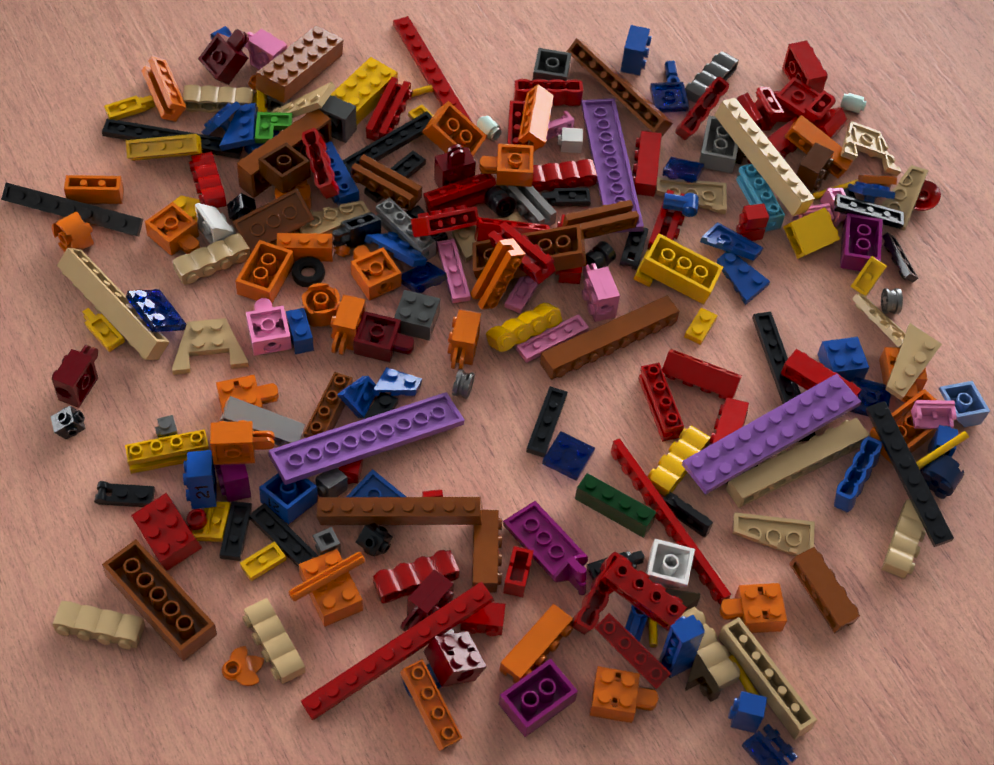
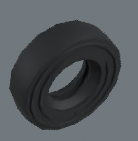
[291,257,325,288]

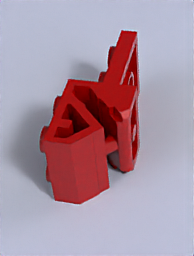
[776,77,847,139]
[736,87,800,131]

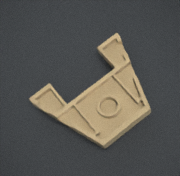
[841,121,901,176]
[172,318,249,375]

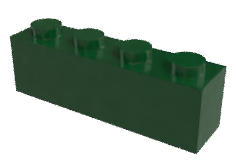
[575,473,657,538]

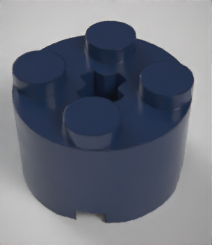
[920,454,964,499]

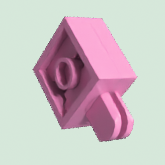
[244,29,287,70]
[582,263,620,322]
[246,298,292,356]

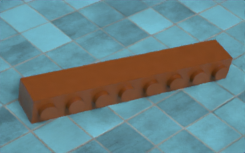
[567,38,673,137]
[540,295,680,380]
[316,497,483,525]

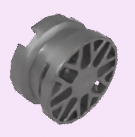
[881,288,903,314]
[452,369,475,399]

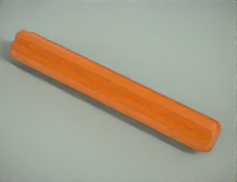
[289,552,365,601]

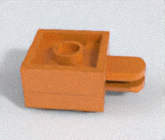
[479,144,534,187]
[145,202,200,256]
[351,245,402,301]
[330,294,366,355]
[448,309,481,370]
[879,347,928,403]
[216,374,279,414]
[210,420,274,465]
[719,583,787,633]
[589,666,659,723]

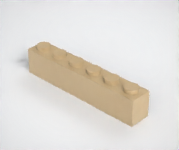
[718,617,817,740]

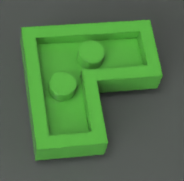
[255,112,293,144]

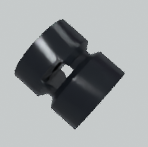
[484,186,516,218]
[585,241,616,269]

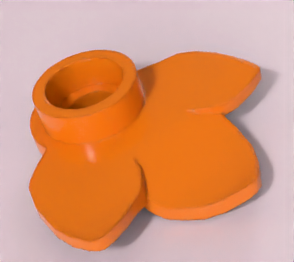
[222,646,264,686]

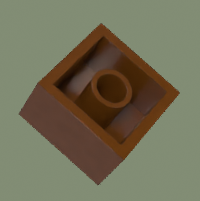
[796,142,834,194]
[258,143,311,193]

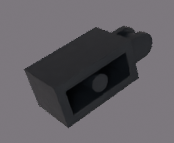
[332,212,381,249]

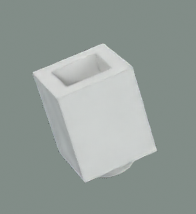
[557,128,583,153]

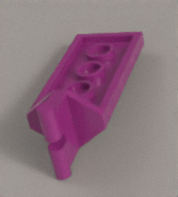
[503,501,588,595]

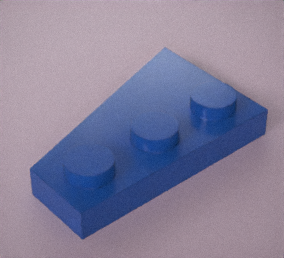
[365,232,427,267]

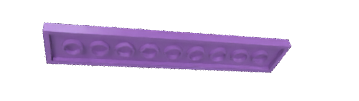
[581,98,644,233]
[682,374,861,495]
[268,392,465,485]

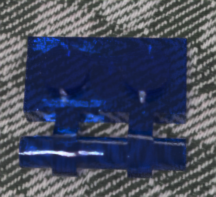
[742,724,798,765]

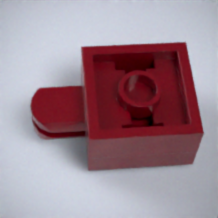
[198,29,249,85]
[434,144,476,188]
[353,311,414,363]
[52,345,98,408]
[400,569,454,631]
[423,629,487,687]

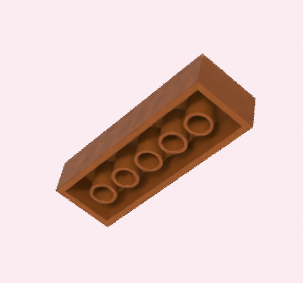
[256,26,344,103]
[237,109,332,198]
[472,224,586,280]
[102,539,217,661]

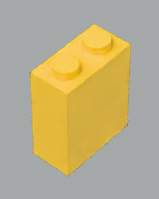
[783,207,840,259]

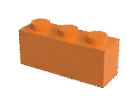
[64,175,124,204]
[276,233,333,262]

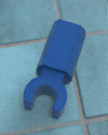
[664,61,680,88]

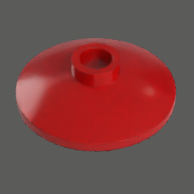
[914,180,941,211]

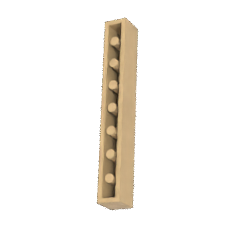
[714,98,815,216]
[57,248,170,360]
[726,418,870,508]

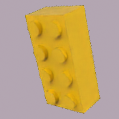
[331,57,398,126]
[639,233,723,305]

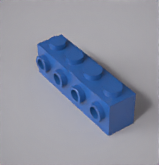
[326,141,360,207]
[659,615,705,678]

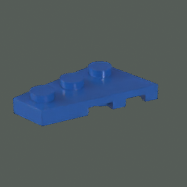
[219,103,258,151]
[700,222,763,261]
[716,251,770,305]
[346,469,406,497]

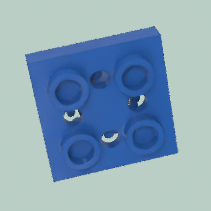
[201,101,241,135]
[847,181,896,204]

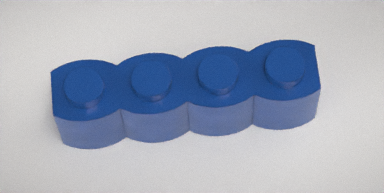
[834,436,882,512]

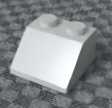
[195,203,236,244]
[646,539,695,589]

